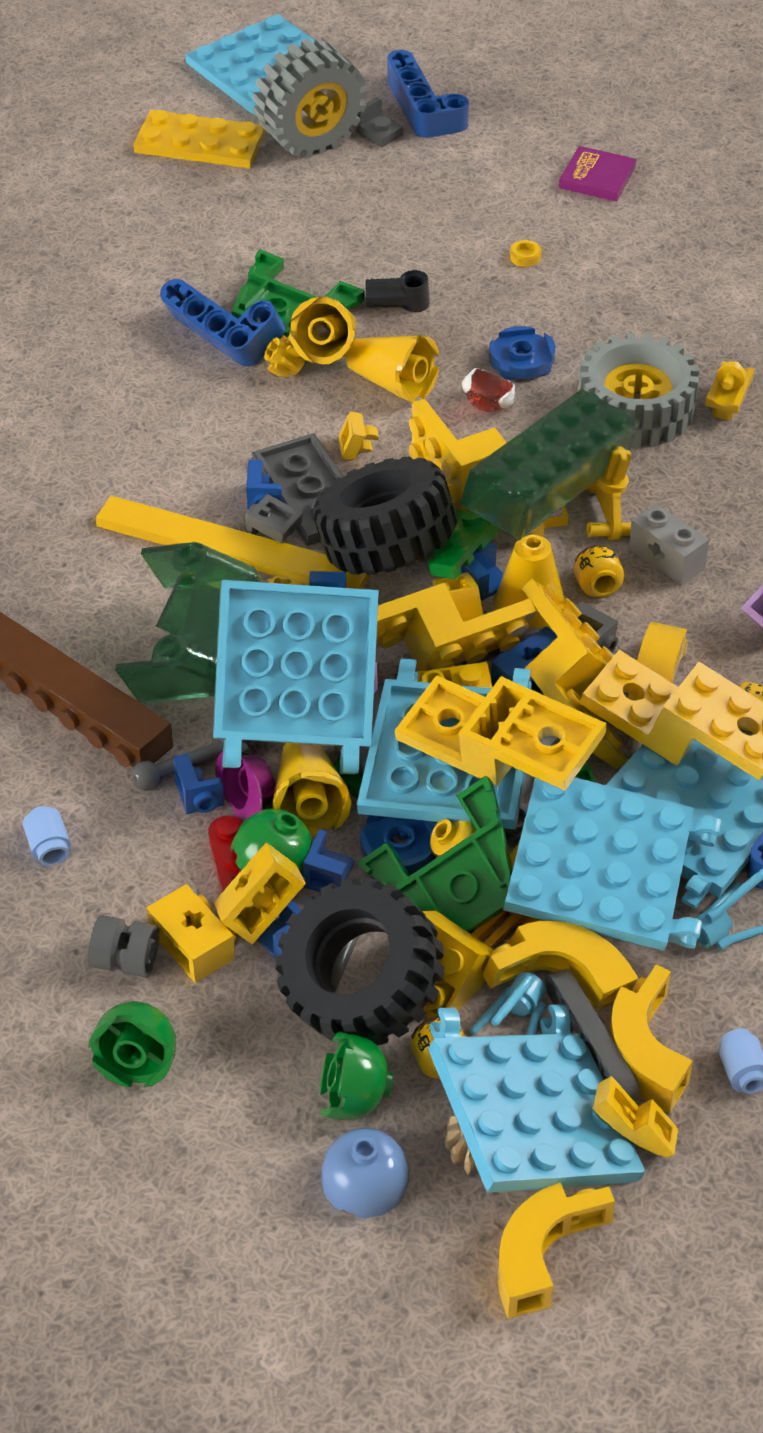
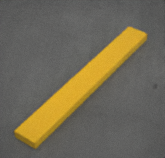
[95,495,371,589]

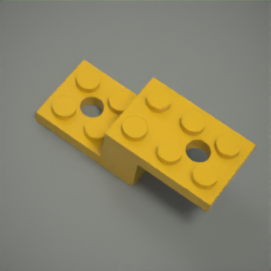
[409,399,546,537]
[521,578,628,769]
[376,583,537,671]
[579,650,763,781]
[395,675,606,791]

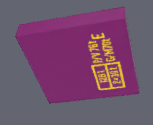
[559,146,637,202]

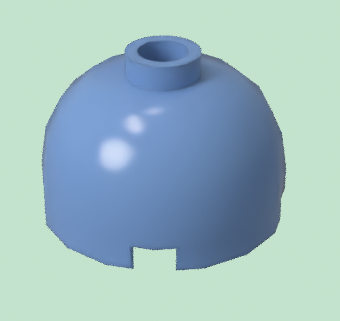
[321,1128,409,1218]

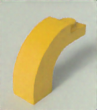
[628,622,689,701]
[482,921,638,1012]
[609,964,693,1114]
[498,1182,615,1319]

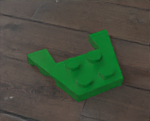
[232,249,365,340]
[428,507,501,580]
[357,776,513,933]

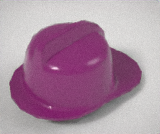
[215,752,276,821]

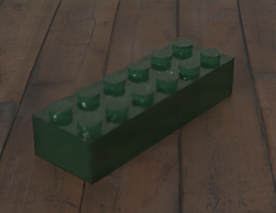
[460,389,640,540]

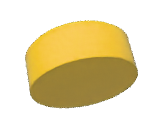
[510,240,542,267]

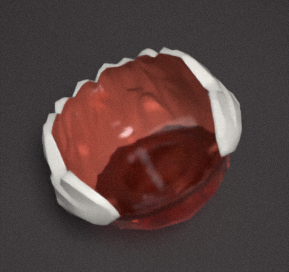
[462,368,515,413]

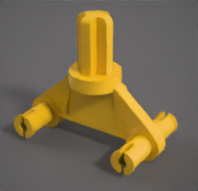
[568,446,632,541]

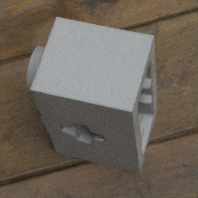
[629,503,709,586]

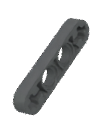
[545,968,639,1101]

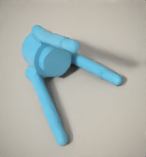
[696,868,763,951]
[469,972,547,1035]

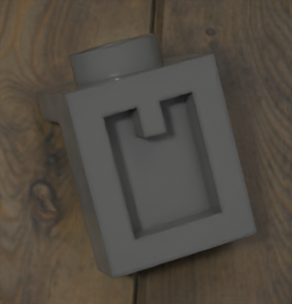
[357,97,403,147]
[244,494,303,544]
[576,602,618,653]

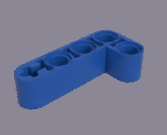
[387,50,469,138]
[160,279,285,367]

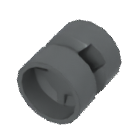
[88,915,159,978]

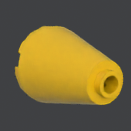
[289,297,357,364]
[345,335,440,403]
[493,535,564,630]
[272,743,351,837]

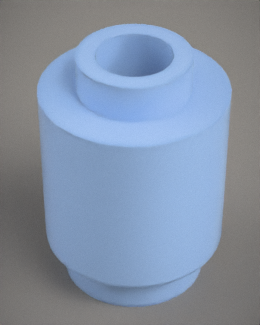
[22,806,71,867]
[719,1028,763,1094]

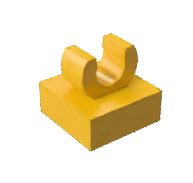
[338,411,379,460]

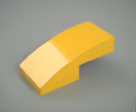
[593,1076,678,1158]

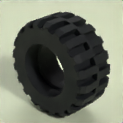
[312,457,458,575]
[275,878,444,1046]

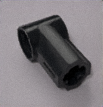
[365,270,430,312]

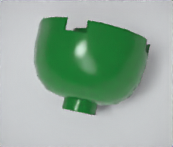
[231,808,313,875]
[89,1001,176,1087]
[320,1031,393,1121]

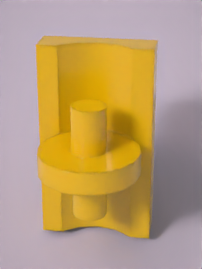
[705,361,755,420]

